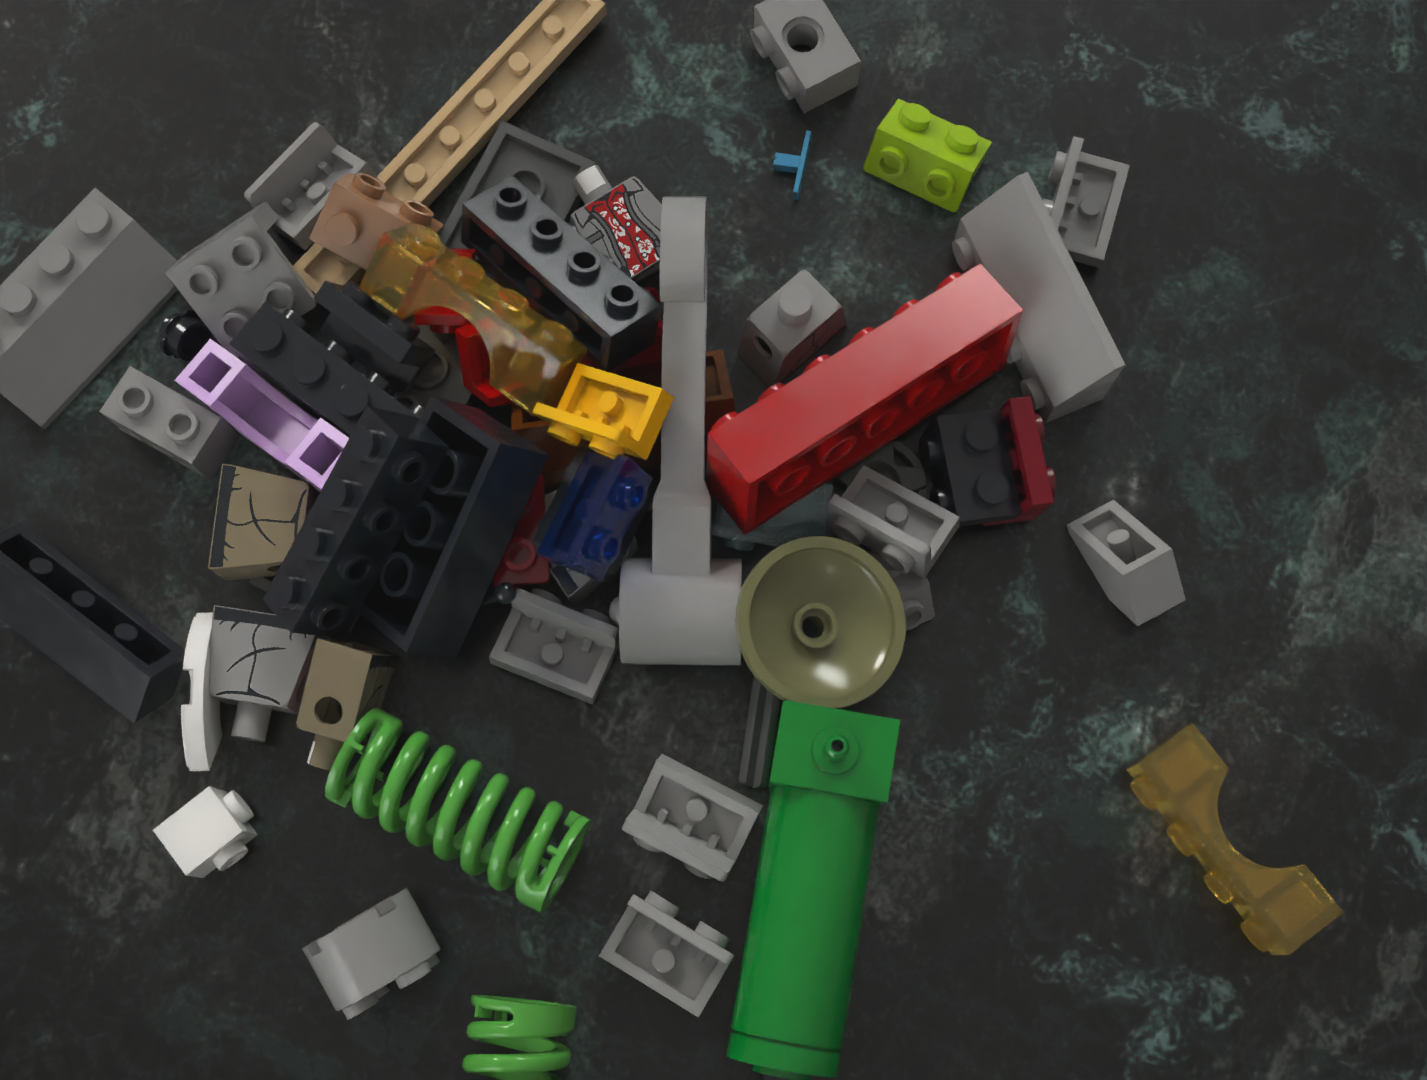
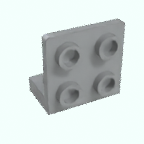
[165,201,317,357]

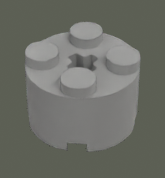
[302,887,441,1020]

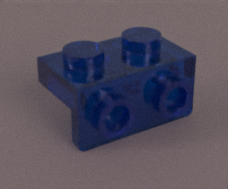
[537,451,652,581]

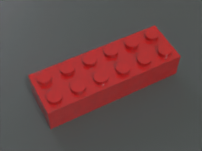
[706,263,1023,535]

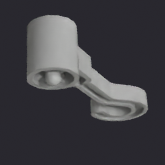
[609,196,742,666]

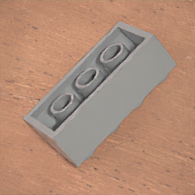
[952,172,1126,423]
[0,188,178,429]

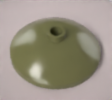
[735,536,906,709]

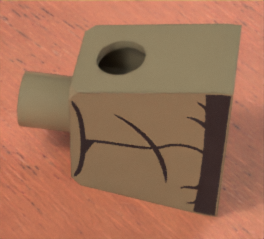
[208,464,320,581]
[296,638,399,770]

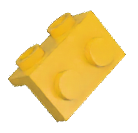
[532,363,675,461]

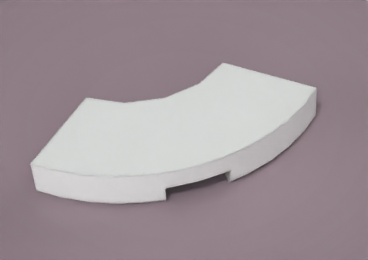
[181,612,223,771]

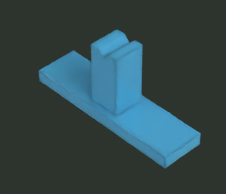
[773,130,812,200]

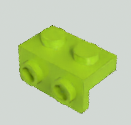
[863,99,992,212]

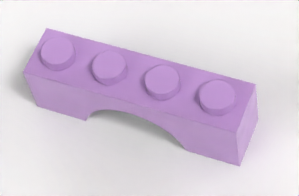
[174,339,349,492]

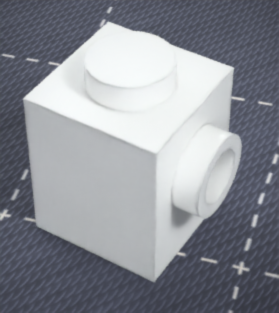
[153,786,258,878]

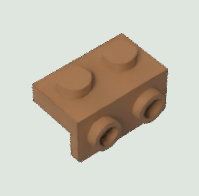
[309,173,444,291]

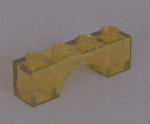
[359,222,588,416]
[1126,723,1343,955]

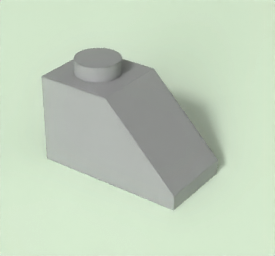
[1067,500,1186,626]

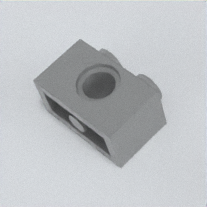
[750,0,861,113]
[99,366,240,481]

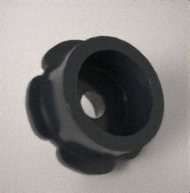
[160,309,211,361]

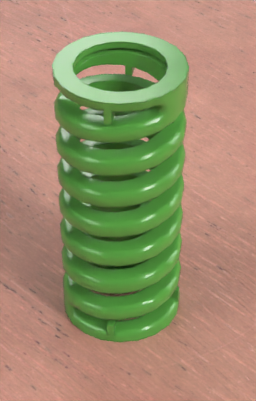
[325,708,591,914]
[462,995,577,1080]

